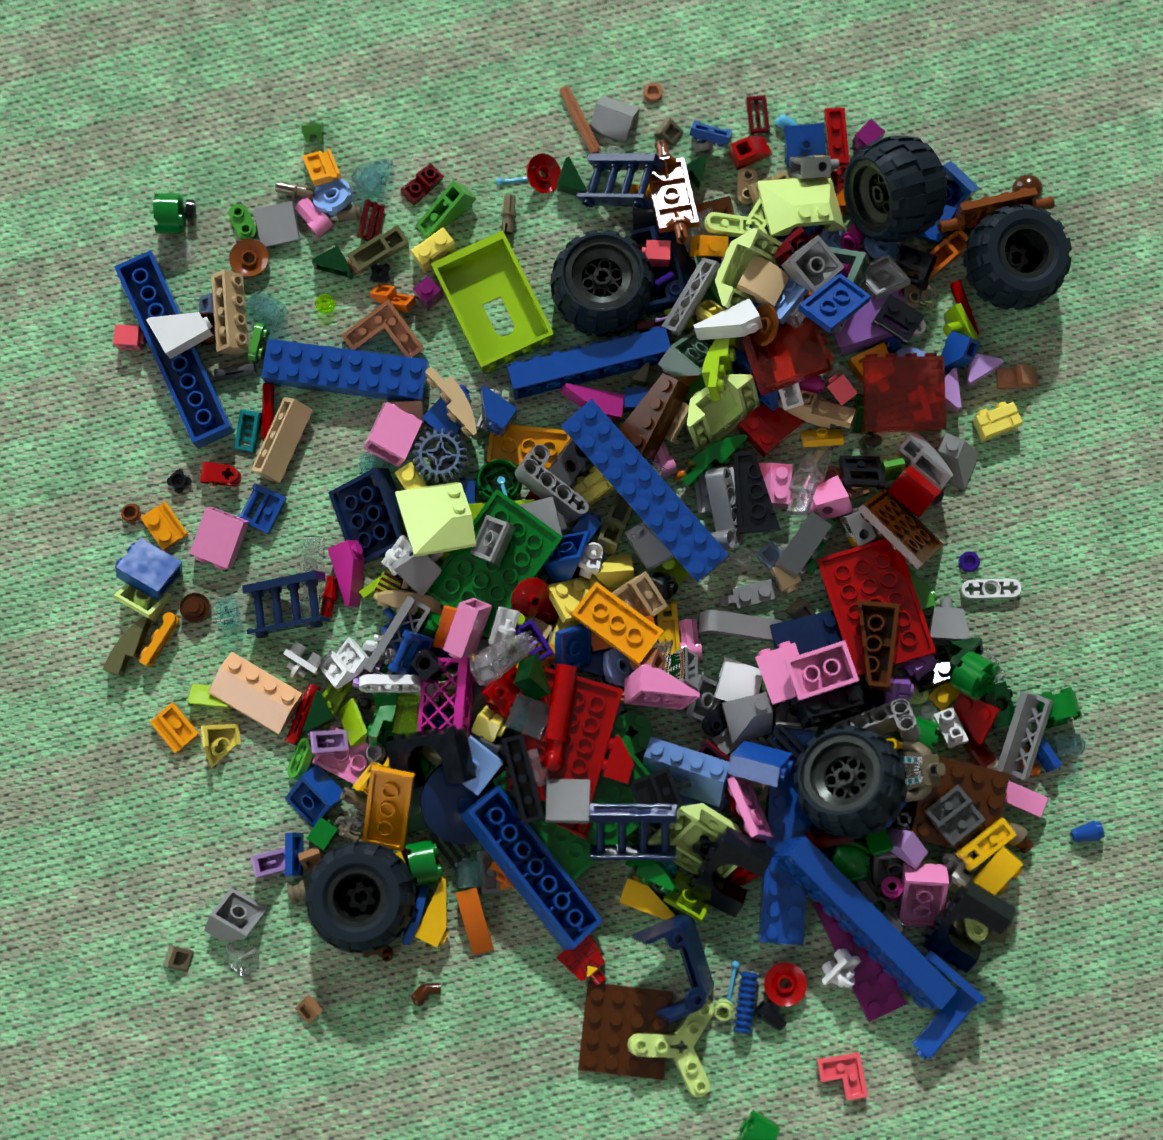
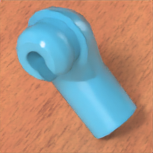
[775,115,797,128]

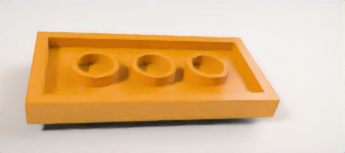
[486,425,570,470]
[571,582,664,665]
[362,765,415,851]

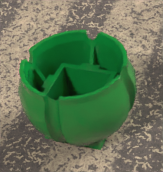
[476,459,523,502]
[833,839,871,883]

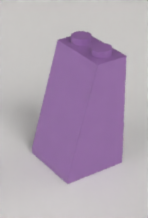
[833,291,907,357]

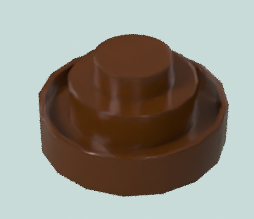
[180,592,211,623]

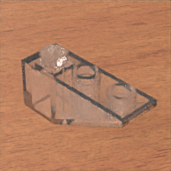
[469,631,536,686]

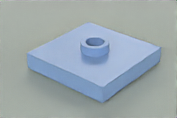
[462,736,504,796]

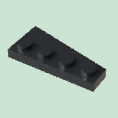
[734,451,781,534]

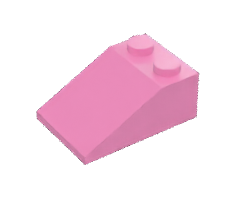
[729,463,793,509]
[784,640,859,701]
[624,664,700,710]
[898,862,949,927]

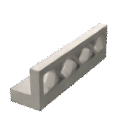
[661,257,721,338]
[364,596,432,675]
[996,691,1054,781]

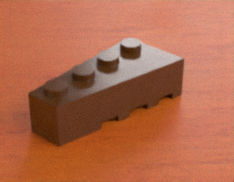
[619,373,690,461]
[857,600,902,692]

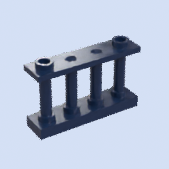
[576,153,665,209]
[242,571,331,638]
[589,804,677,862]

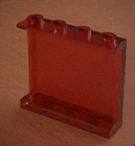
[741,295,834,396]
[859,353,947,433]

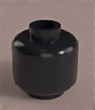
[650,572,678,600]

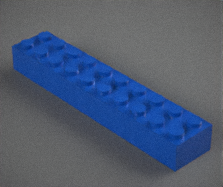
[114,250,235,449]
[561,399,730,584]
[758,728,815,946]
[774,836,957,1010]

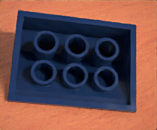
[328,467,409,564]
[770,611,854,706]

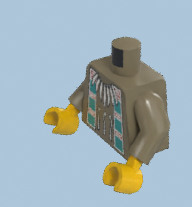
[887,738,946,802]

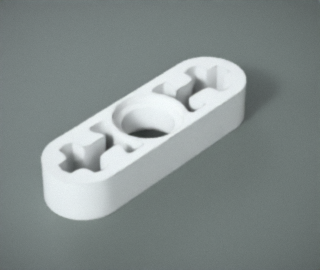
[960,579,1021,600]
[359,674,421,693]

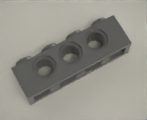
[548,438,589,488]

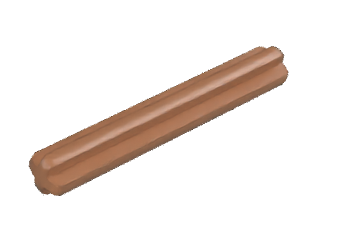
[560,85,601,153]

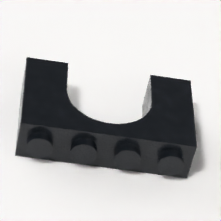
[385,725,477,790]
[689,826,774,917]
[922,880,1016,973]

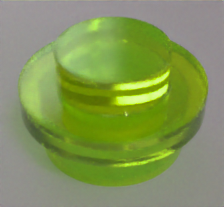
[315,294,336,314]

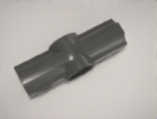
[853,877,906,933]

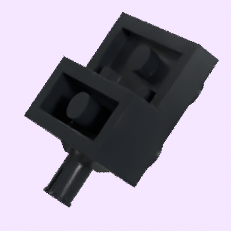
[628,767,692,810]

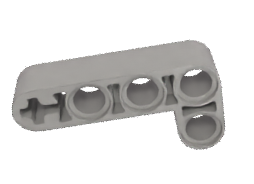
[515,444,589,521]
[705,467,744,550]
[698,610,783,642]
[831,699,921,741]

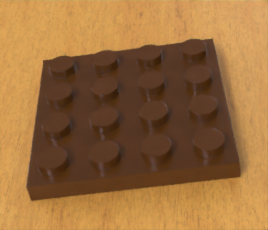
[857,487,944,569]
[910,756,1010,857]
[578,982,673,1080]

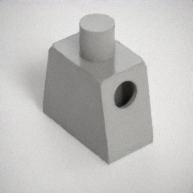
[391,550,444,597]
[928,598,970,647]

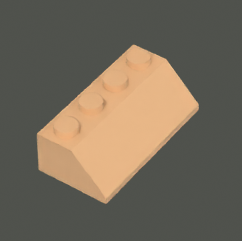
[208,651,302,735]

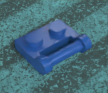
[689,120,732,146]
[237,483,287,535]
[388,629,435,676]

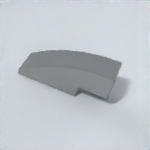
[898,431,953,491]

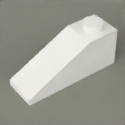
[693,299,763,340]

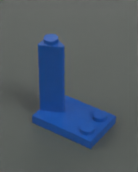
[912,950,986,1061]

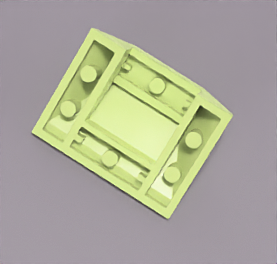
[757,175,845,237]
[715,228,782,308]
[687,374,760,453]
[395,482,476,557]
[648,803,742,878]

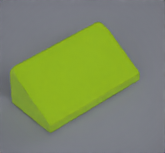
[187,684,231,708]
[338,698,367,747]

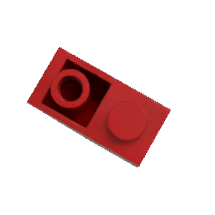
[728,136,772,170]
[600,735,634,784]

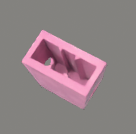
[801,475,854,520]

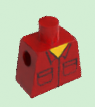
[556,934,606,986]

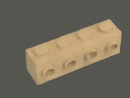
[211,270,248,356]
[251,398,313,483]

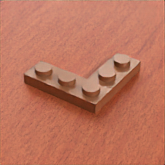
[341,299,425,357]

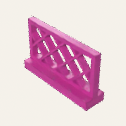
[417,657,476,738]

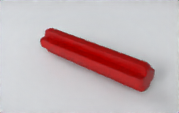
[950,281,979,335]
[261,383,274,441]

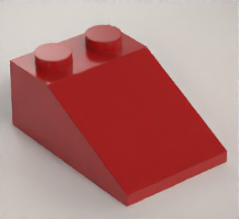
[737,403,806,458]

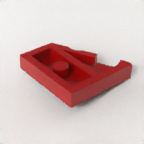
[953,692,1001,745]

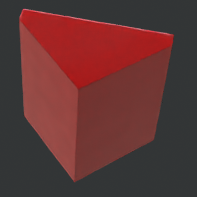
[887,465,945,518]

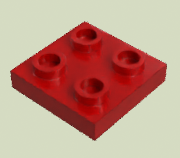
[481,662,532,723]

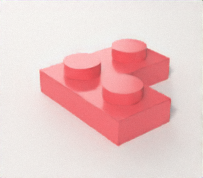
[816,1052,868,1100]

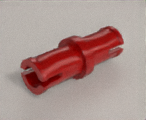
[320,576,338,619]

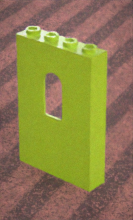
[431,230,554,373]

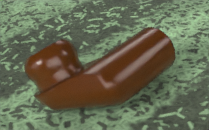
[364,946,394,962]
[412,983,441,1006]

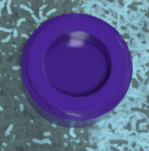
[958,551,980,573]

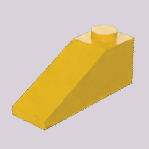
[619,875,675,920]
[414,877,449,947]

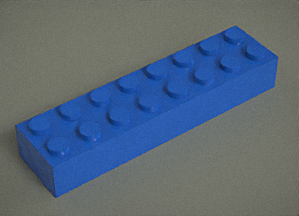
[507,327,671,400]
[261,339,430,404]
[459,786,603,950]

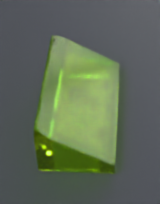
[392,693,420,736]

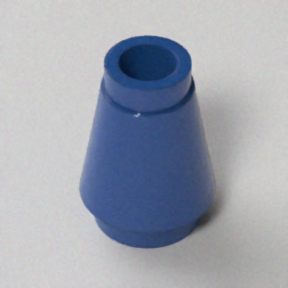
[1071,820,1105,842]

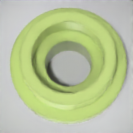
[713,999,735,1021]

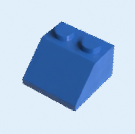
[943,161,979,209]
[481,385,518,437]
[544,530,591,582]
[285,764,345,828]

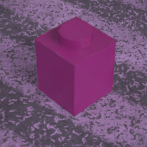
[852,119,885,151]
[413,276,443,310]

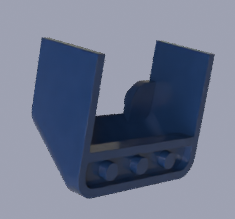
[629,225,696,316]
[632,914,714,1023]

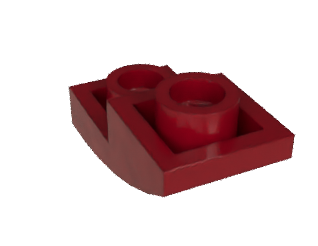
[400,163,444,206]
[774,227,809,271]

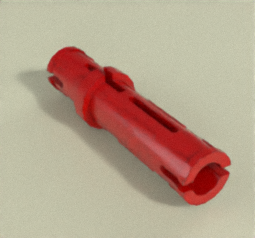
[285,683,321,746]

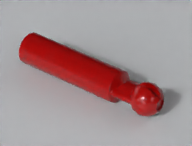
[542,664,577,772]

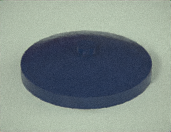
[420,764,497,844]

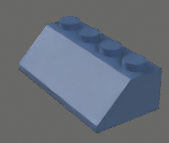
[643,737,731,808]

